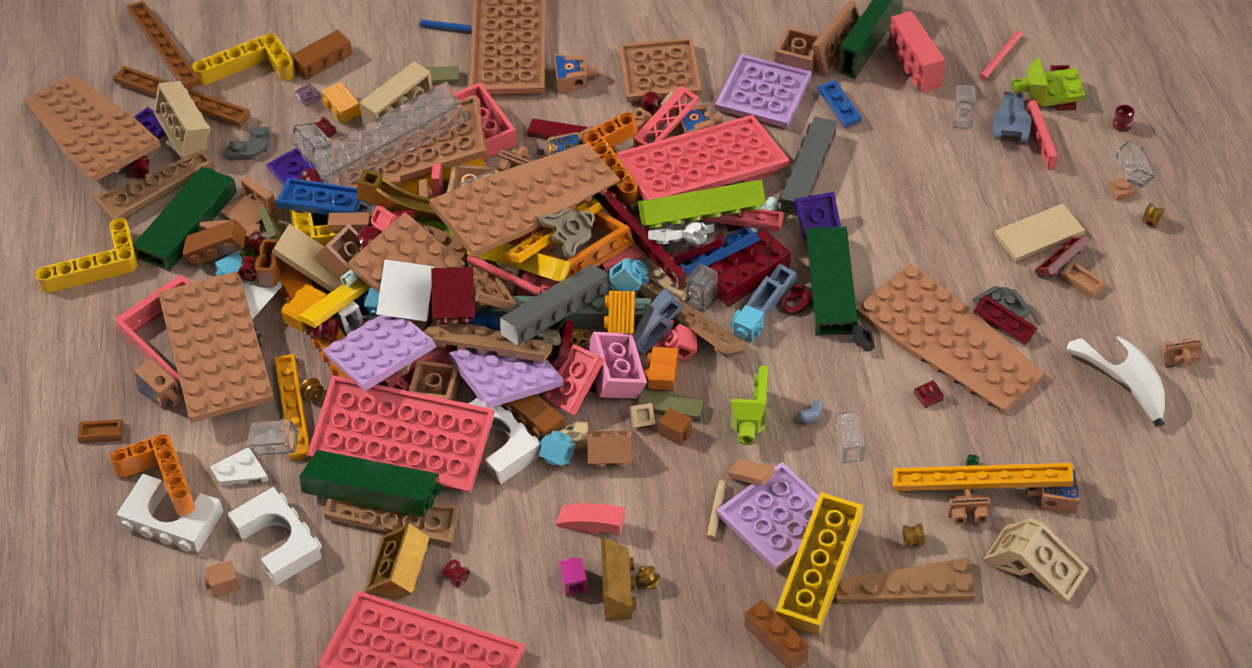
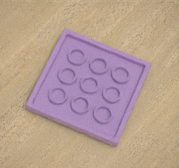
[715,54,812,128]
[324,315,436,391]
[449,347,563,408]
[717,462,819,572]

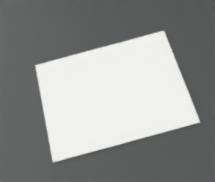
[376,260,434,321]
[241,278,283,319]

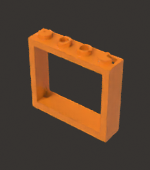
[537,211,634,279]

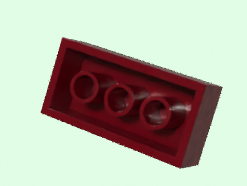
[702,228,791,308]

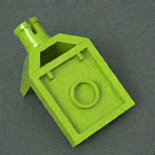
[1011,58,1085,107]
[731,365,768,446]

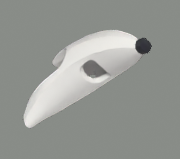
[1065,336,1165,428]

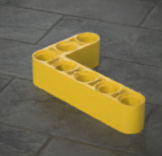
[192,33,295,85]
[290,210,340,247]
[35,218,138,293]
[467,243,571,282]

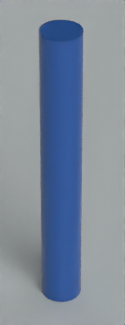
[420,19,472,33]

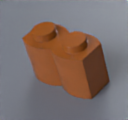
[255,239,284,287]

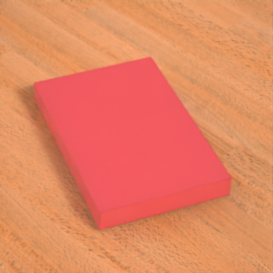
[543,344,605,416]

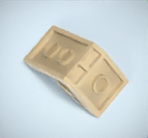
[983,518,1089,603]

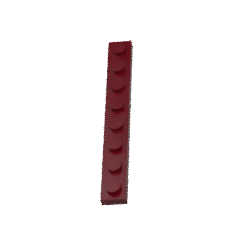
[593,189,686,290]

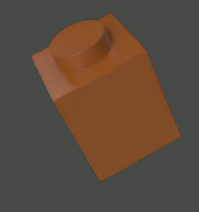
[658,408,693,446]

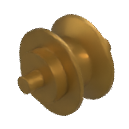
[300,378,324,400]
[636,566,661,590]

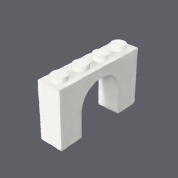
[469,398,541,485]
[116,474,223,553]
[228,487,322,586]

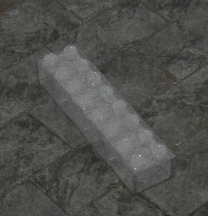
[309,81,468,186]

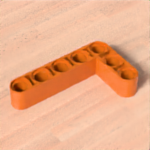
[584,112,640,205]
[109,434,195,516]

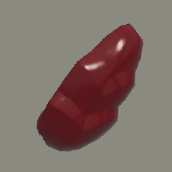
[357,226,381,252]

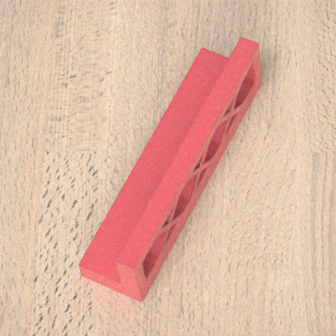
[633,86,699,147]

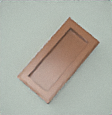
[328,212,370,231]
[1059,261,1106,299]
[727,459,776,486]

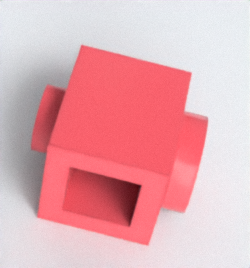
[665,324,698,362]

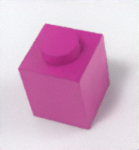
[559,557,588,596]

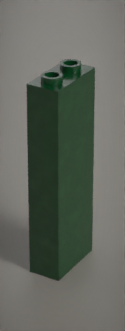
[839,0,903,79]
[133,166,237,272]
[806,227,858,336]
[299,450,442,517]

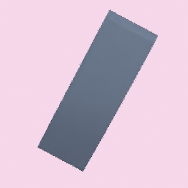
[744,263,799,317]
[633,288,684,355]

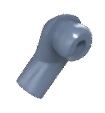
[796,400,823,424]

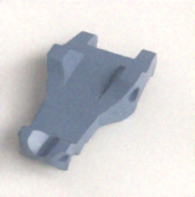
[991,91,1032,143]

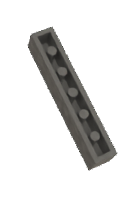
[778,116,837,215]
[500,264,609,345]

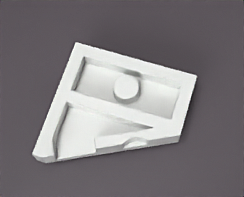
[210,447,269,486]

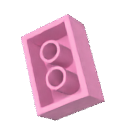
[586,332,647,399]

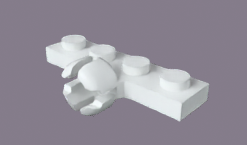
[648,221,714,246]

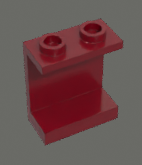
[431,267,475,324]

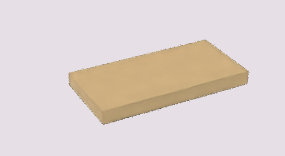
[994,203,1085,263]
[271,224,342,292]

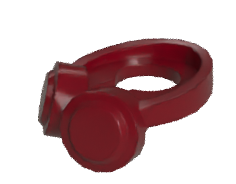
[781,284,812,315]

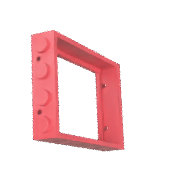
[114,274,190,393]

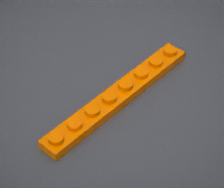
[893,463,1073,491]

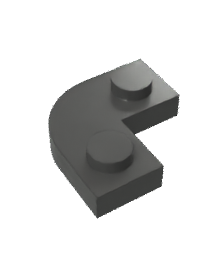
[227,127,271,160]
[973,285,1031,318]

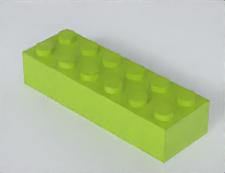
[638,180,766,229]

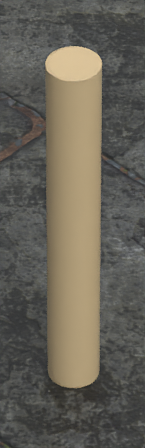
[706,480,727,540]

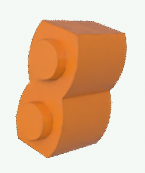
[645,347,679,391]

